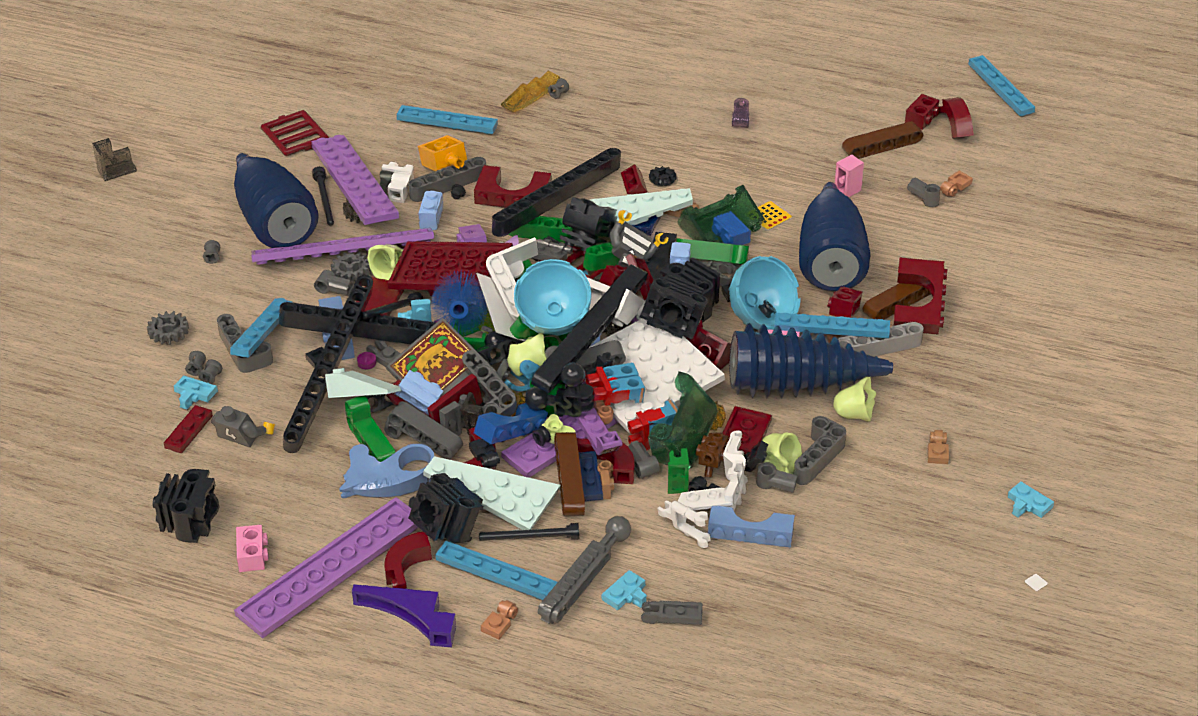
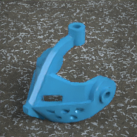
[504,360,540,391]

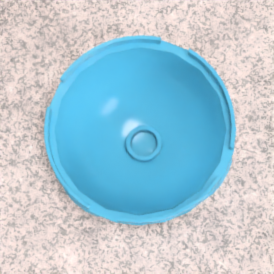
[729,256,801,330]
[514,259,592,336]

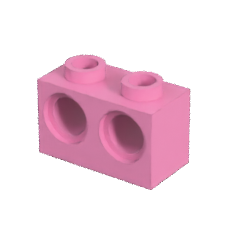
[236,525,268,572]

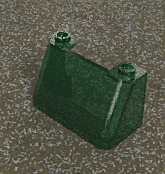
[677,185,765,243]
[648,371,718,469]

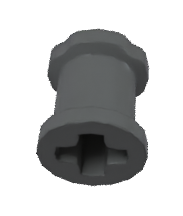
[548,78,569,99]
[203,240,221,264]
[185,351,206,376]
[199,359,223,384]

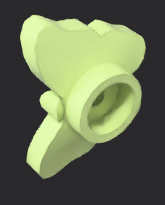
[542,414,575,444]

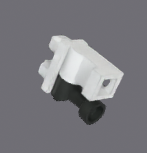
[379,162,414,203]

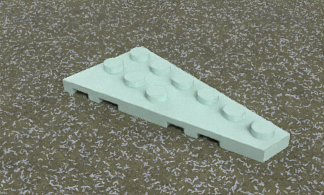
[590,188,693,226]
[423,456,561,530]

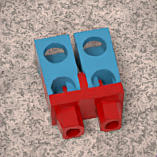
[586,363,645,406]
[627,399,680,450]

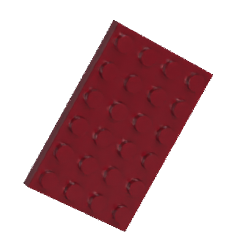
[387,241,513,291]

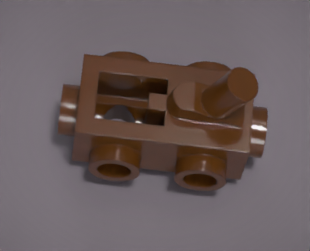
[696,432,729,478]

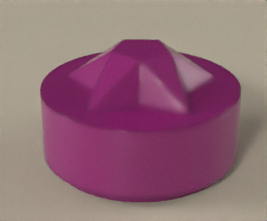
[357,352,377,370]

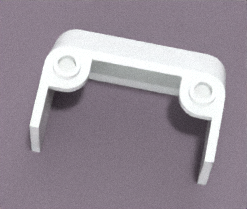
[486,237,538,320]
[587,278,645,327]

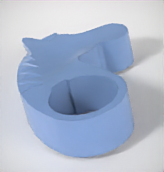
[339,444,435,498]

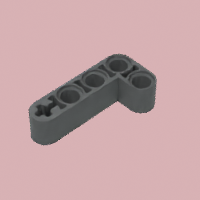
[217,314,273,373]
[545,340,626,384]
[462,350,517,416]
[384,401,463,460]
[794,416,846,485]

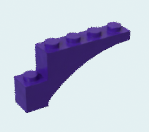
[352,584,456,648]

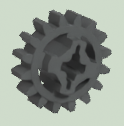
[331,252,371,281]
[147,311,189,345]

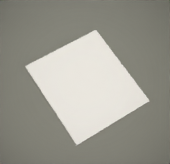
[476,273,527,341]

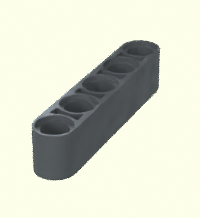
[409,157,486,202]

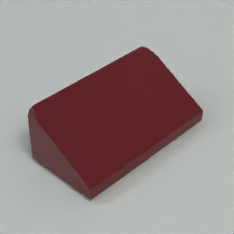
[621,164,648,195]

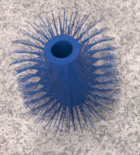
[430,269,488,335]

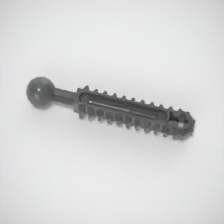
[538,516,631,624]

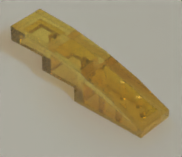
[501,70,560,113]

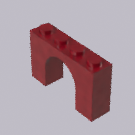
[474,165,552,208]
[893,257,948,335]

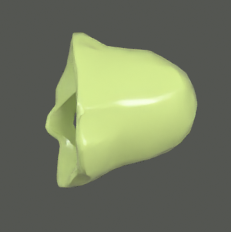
[367,244,403,280]
[507,333,546,376]
[833,377,876,422]
[762,432,802,474]

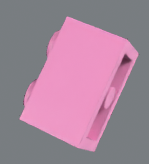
[835,155,864,197]

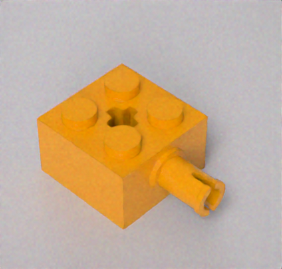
[418,135,467,171]

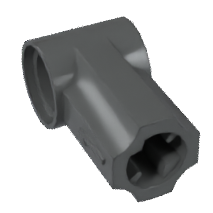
[907,177,940,207]
[314,270,354,296]
[628,441,660,478]
[756,462,798,492]

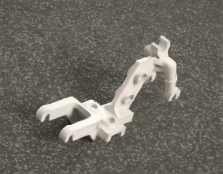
[657,431,748,548]

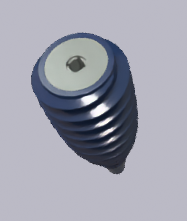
[234,153,319,248]
[799,182,871,291]
[729,323,893,399]

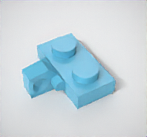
[398,299,432,322]
[174,376,218,410]
[1008,481,1054,518]
[601,570,647,610]

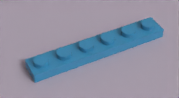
[968,55,1035,116]
[396,105,498,134]
[230,298,293,358]
[774,313,890,338]
[435,541,558,600]

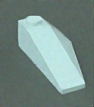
[325,368,401,398]

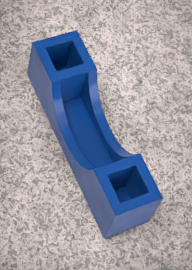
[474,403,548,444]

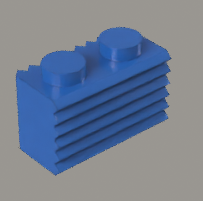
[712,211,751,245]

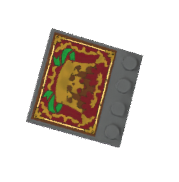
[386,318,497,397]

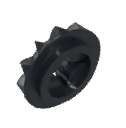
[649,166,676,186]

